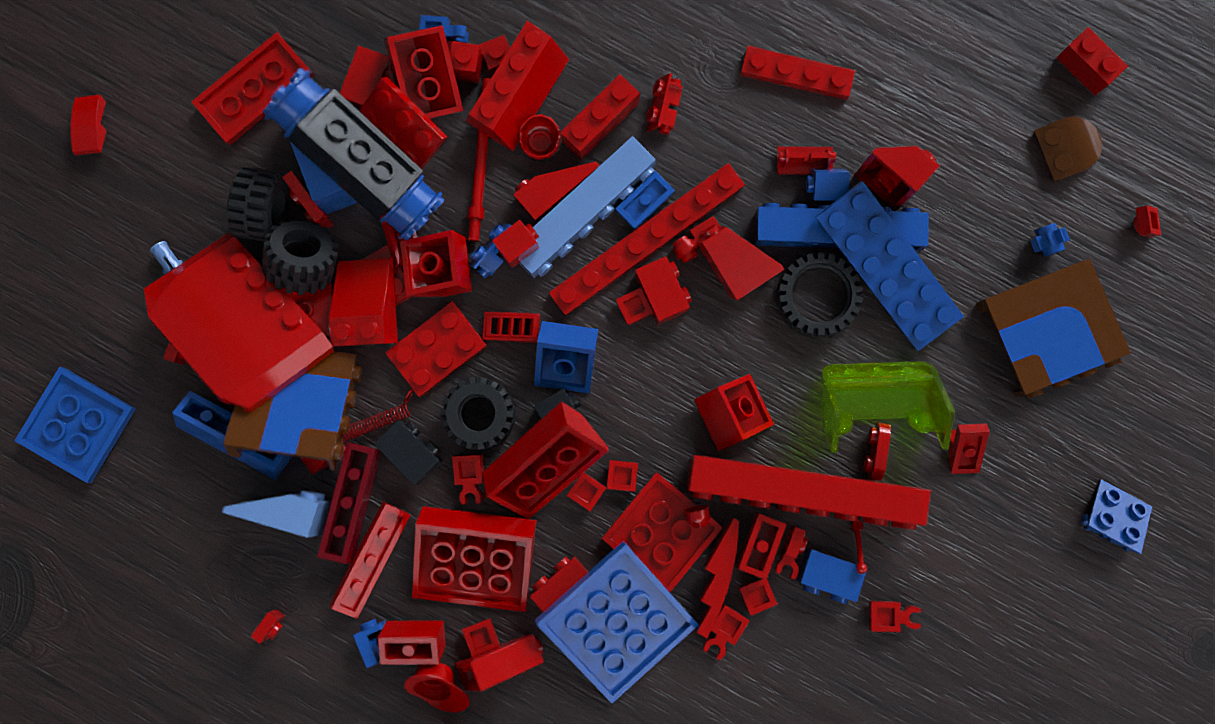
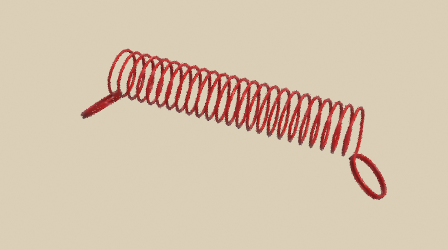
[342,389,413,442]

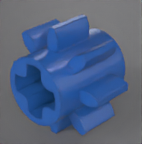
[1030,223,1070,257]

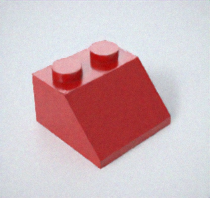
[400,230,472,297]
[694,374,775,451]

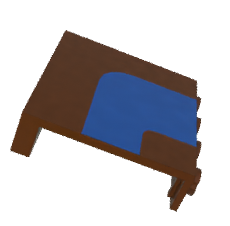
[976,258,1131,399]
[223,351,362,470]

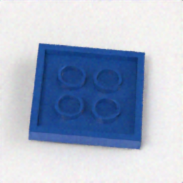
[14,367,136,483]

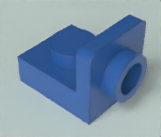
[353,619,386,668]

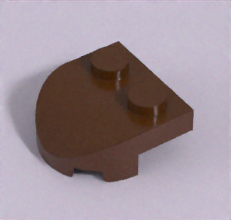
[1034,117,1102,183]

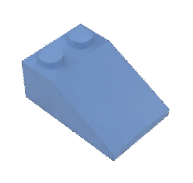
[223,490,332,538]

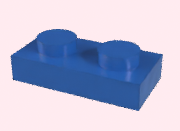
[615,171,675,231]

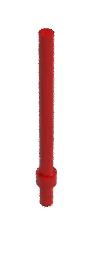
[467,78,490,242]

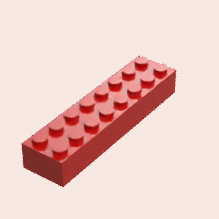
[686,455,931,530]

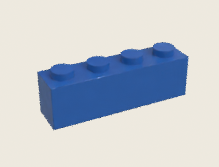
[172,391,292,480]

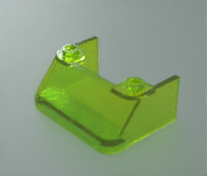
[821,362,955,453]

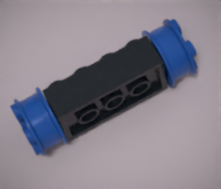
[263,68,445,241]

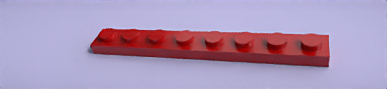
[549,163,745,317]

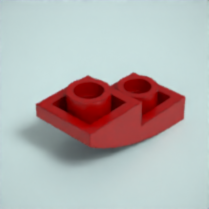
[71,95,107,155]

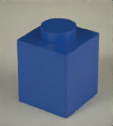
[806,169,850,201]

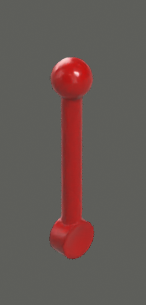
[851,521,867,574]

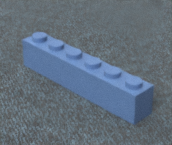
[519,136,656,279]

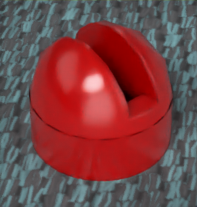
[686,505,710,528]

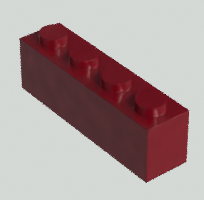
[317,442,382,564]

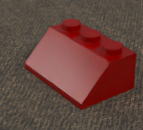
[384,25,463,119]
[854,146,940,211]

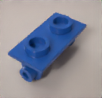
[469,223,512,279]

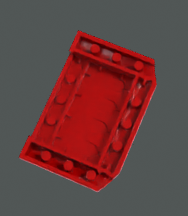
[144,233,334,413]

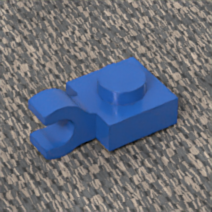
[419,15,469,43]

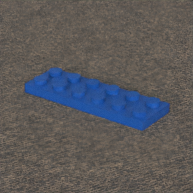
[815,181,964,351]

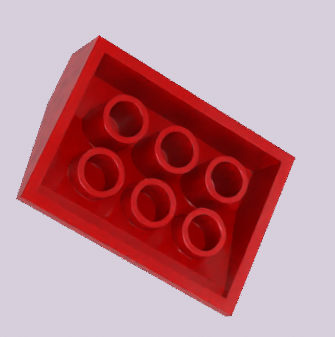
[412,506,537,612]

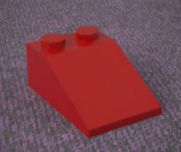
[329,258,398,346]

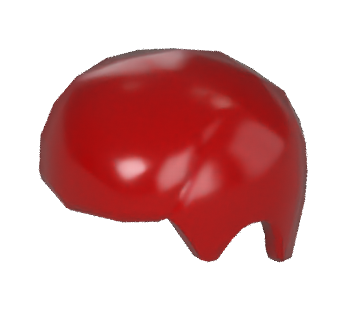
[519,114,561,160]

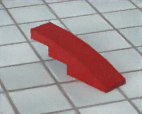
[695,517,739,638]

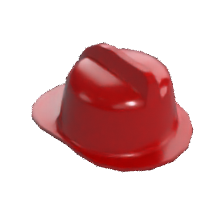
[404,663,469,712]

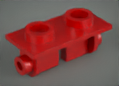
[646,73,683,135]
[777,147,836,175]

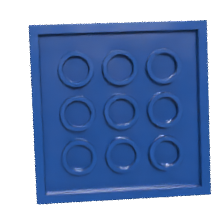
[535,541,698,703]

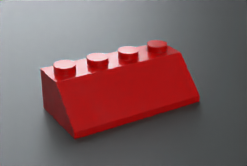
[465,20,569,152]
[482,402,609,519]

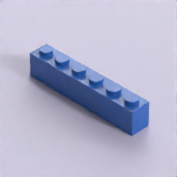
[754,203,929,251]

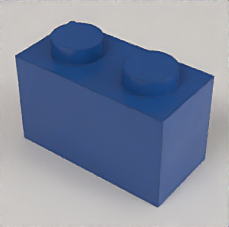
[796,548,866,605]

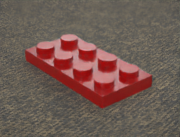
[192,32,314,146]

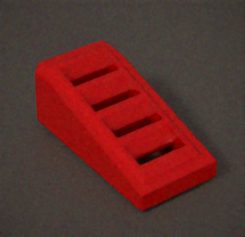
[482,312,541,344]

